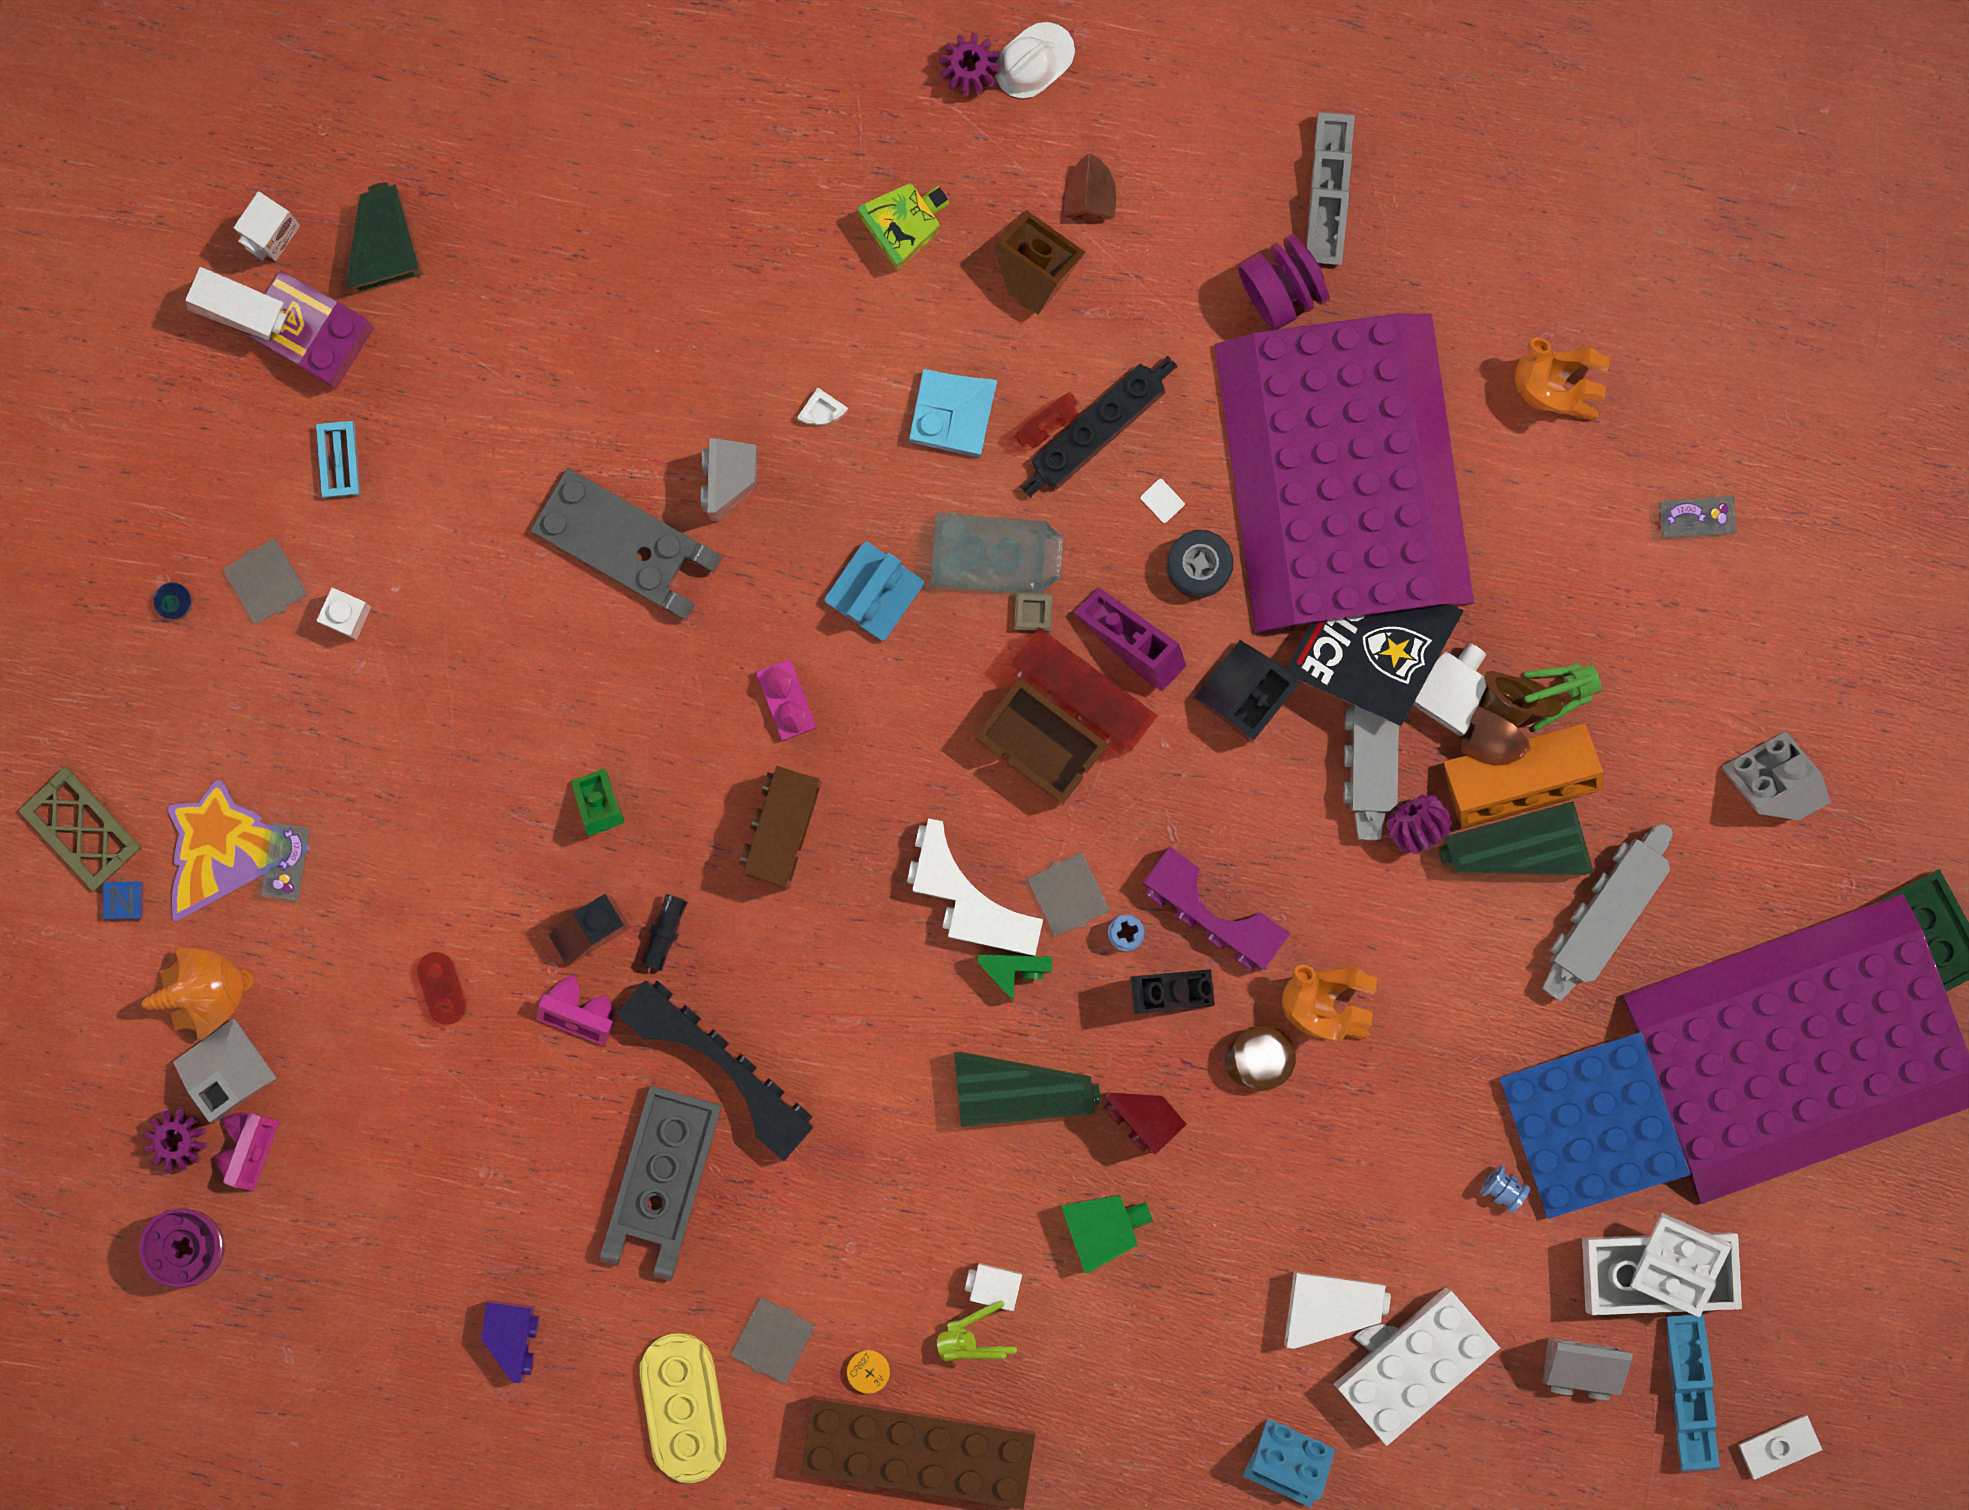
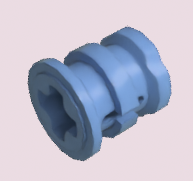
[1108,914,1145,951]
[1480,1164,1530,1213]

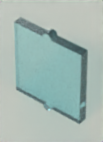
[223,539,308,625]
[1027,853,1110,937]
[731,1297,815,1384]

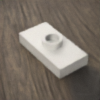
[1737,1415,1822,1480]

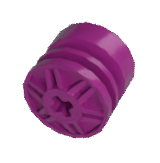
[1237,234,1330,330]
[139,1208,225,1288]

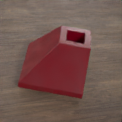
[1103,1092,1187,1154]

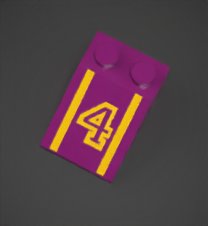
[242,270,374,390]

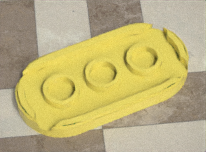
[640,1333,727,1483]

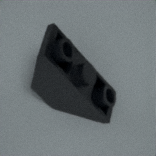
[1129,969,1215,1014]

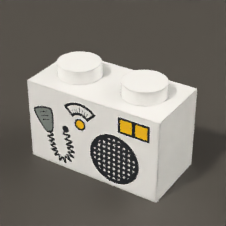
[233,191,300,262]

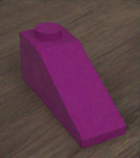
[1074,587,1187,691]

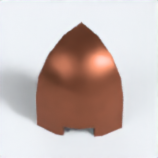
[1064,153,1116,220]
[1461,706,1531,765]

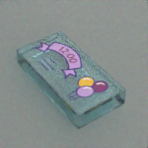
[1659,496,1737,539]
[261,822,310,901]

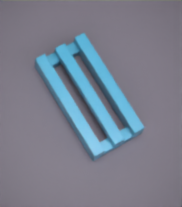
[316,421,361,499]

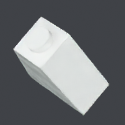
[185,267,287,341]
[1284,1271,1391,1349]

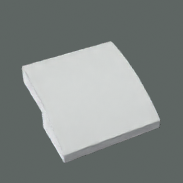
[1631,1213,1731,1318]

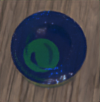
[154,583,193,620]

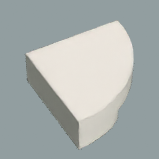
[797,388,848,426]
[1354,1324,1398,1352]

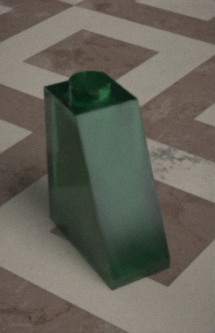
[346,182,424,295]

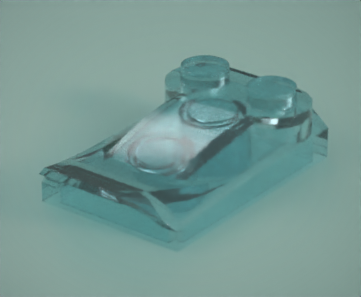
[931,512,1064,594]

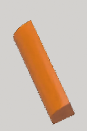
[1443,723,1604,829]

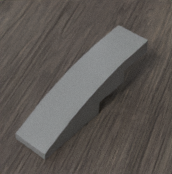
[1306,111,1355,265]

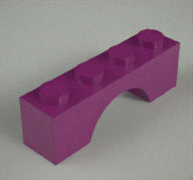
[1142,847,1290,972]

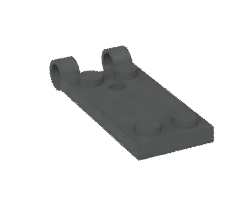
[531,468,723,621]
[599,1085,722,1281]

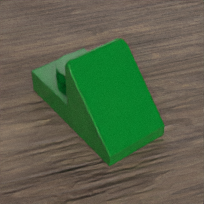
[571,768,625,836]
[978,955,1052,1001]

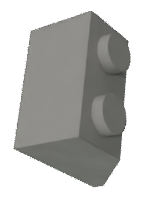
[1542,1338,1633,1401]

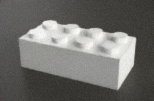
[1582,1232,1742,1315]
[1334,1287,1500,1446]

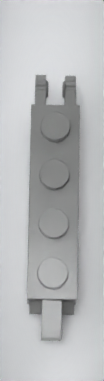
[1343,704,1399,841]
[1541,824,1674,1001]

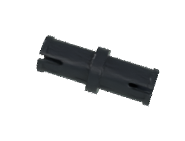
[640,894,688,971]

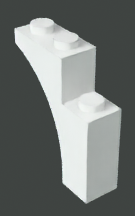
[907,818,1043,956]

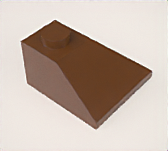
[994,210,1086,315]

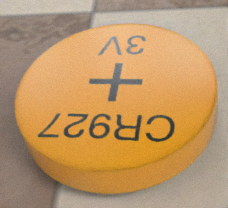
[847,1350,890,1394]

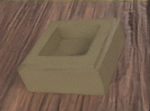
[1014,592,1053,632]

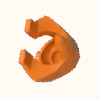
[1514,337,1610,420]
[141,947,254,1040]
[1282,964,1378,1041]

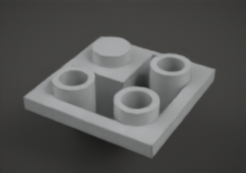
[701,438,757,522]
[1722,731,1831,820]
[173,1018,277,1123]

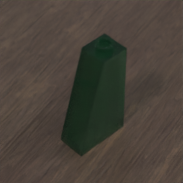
[1438,801,1594,876]
[954,1052,1101,1127]

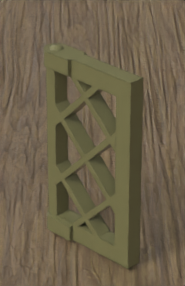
[18,766,142,892]

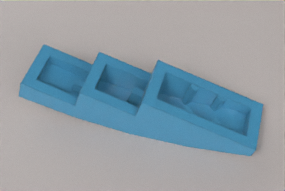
[1666,1314,1720,1473]

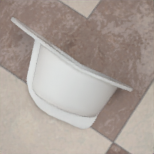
[995,22,1075,99]

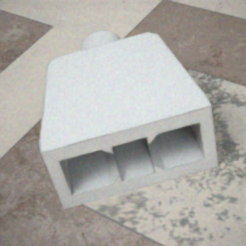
[1413,643,1487,736]

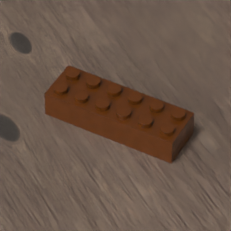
[801,1395,1035,1510]

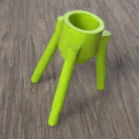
[937,1300,1017,1361]

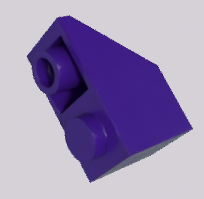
[481,1300,540,1383]

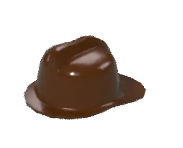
[1479,671,1562,727]

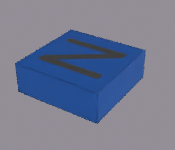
[103,881,143,919]

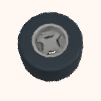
[1166,530,1233,598]

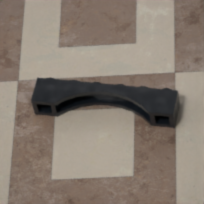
[616,980,814,1161]

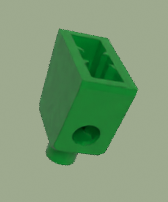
[1060,1194,1153,1274]

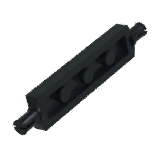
[1020,356,1177,498]

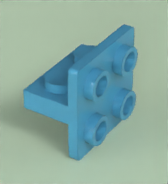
[825,542,924,641]
[1243,1419,1335,1508]

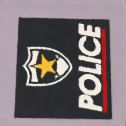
[1286,604,1464,726]

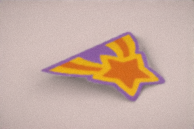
[168,780,310,922]

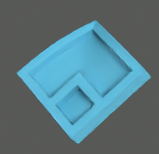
[908,369,997,458]

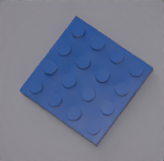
[1500,1031,1691,1219]

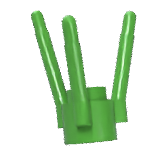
[1524,663,1602,731]

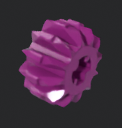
[939,33,1001,97]
[1386,794,1452,855]
[143,1109,207,1172]

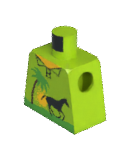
[857,183,950,271]

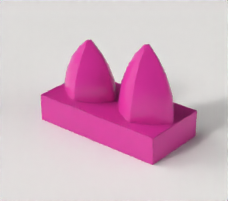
[756,659,817,742]
[536,975,613,1047]
[214,1112,280,1191]

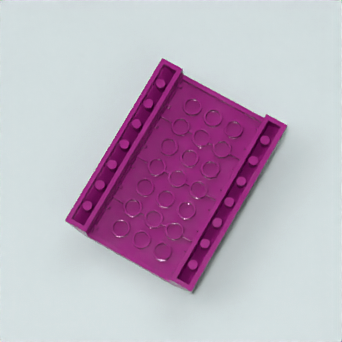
[1214,313,1474,633]
[1623,894,1969,1204]

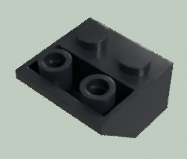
[1194,640,1301,743]

